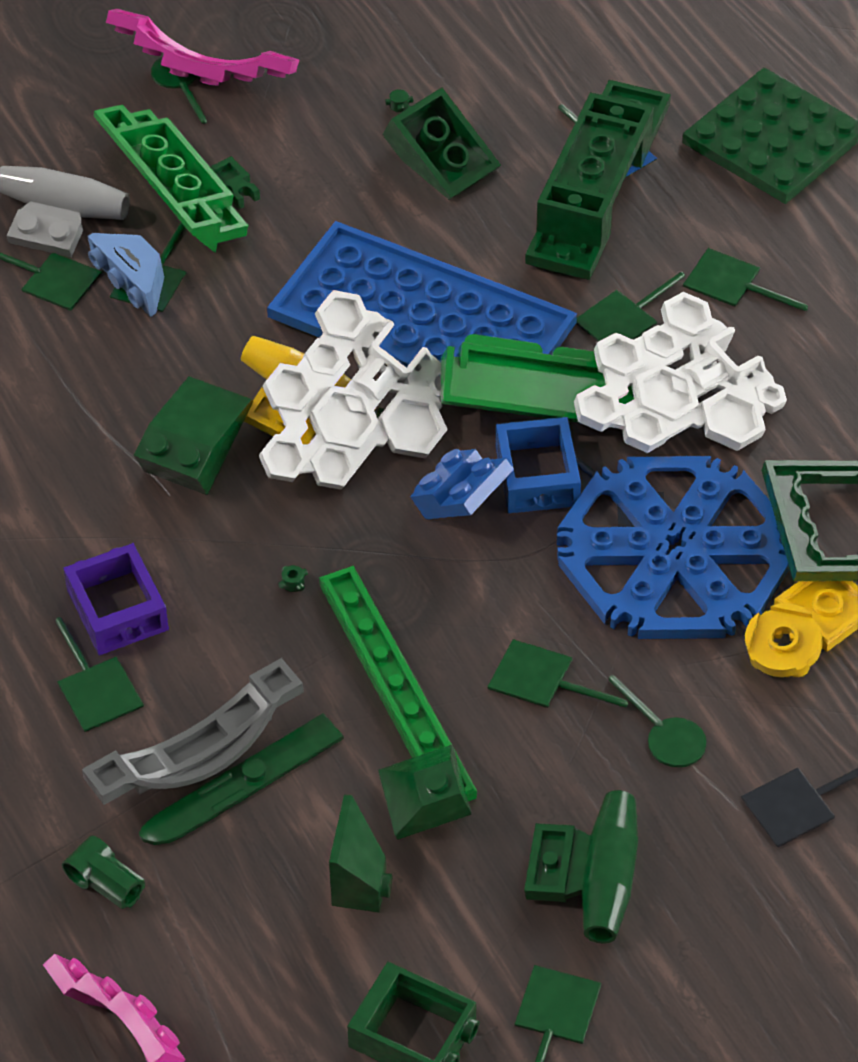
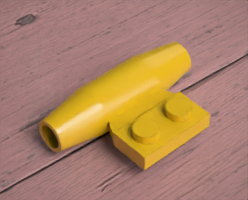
[241,336,376,444]

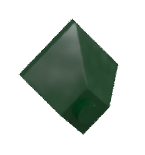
[378,745,472,840]
[329,794,393,913]

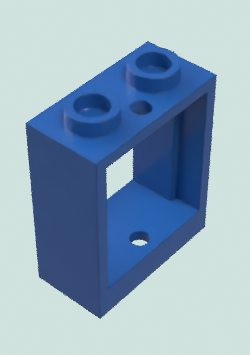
[496,417,581,514]

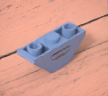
[87,233,164,317]

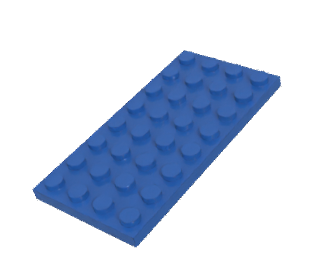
[267,221,577,414]

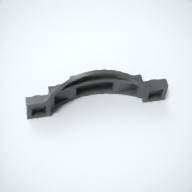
[82,658,304,805]

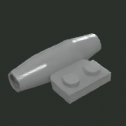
[0,166,130,258]

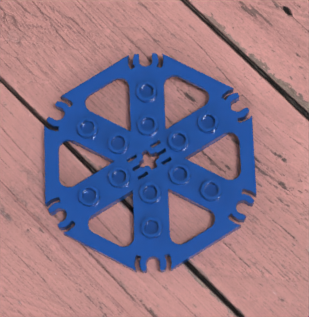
[557,456,790,639]

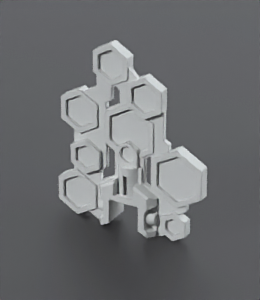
[259,290,448,490]
[574,292,787,453]

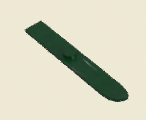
[139,713,344,845]

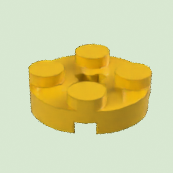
[745,603,823,677]

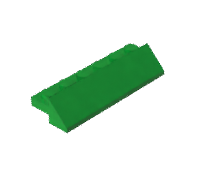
[93,105,248,253]

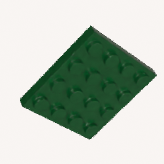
[682,67,858,204]

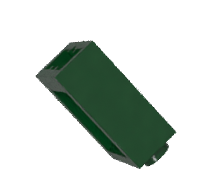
[347,961,480,1062]

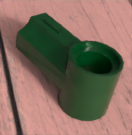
[62,835,145,909]

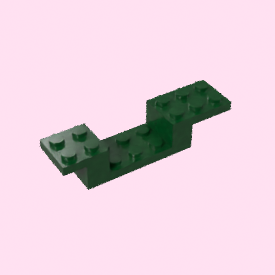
[525,80,671,280]

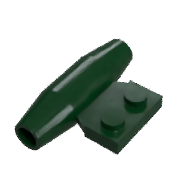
[524,790,638,944]

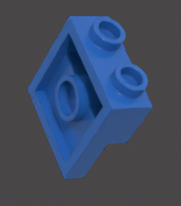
[410,449,514,519]

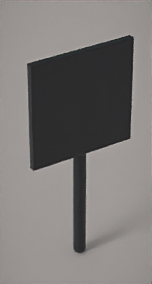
[741,767,858,847]

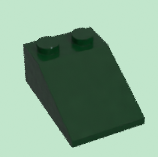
[382,87,501,200]
[134,376,253,495]

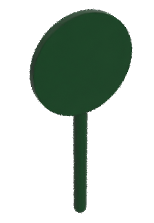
[151,57,207,124]
[609,675,706,768]

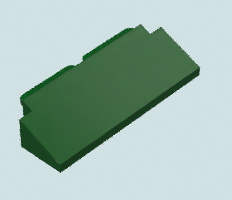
[441,334,634,423]

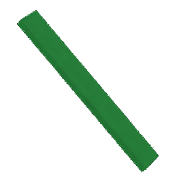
[319,565,477,801]

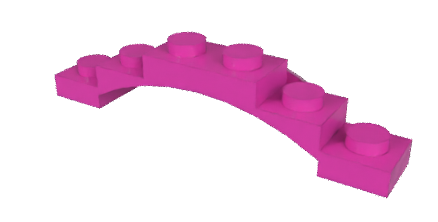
[106,8,299,86]
[43,954,186,1062]

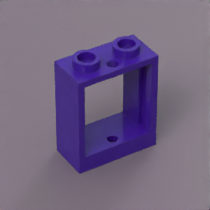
[63,543,169,655]

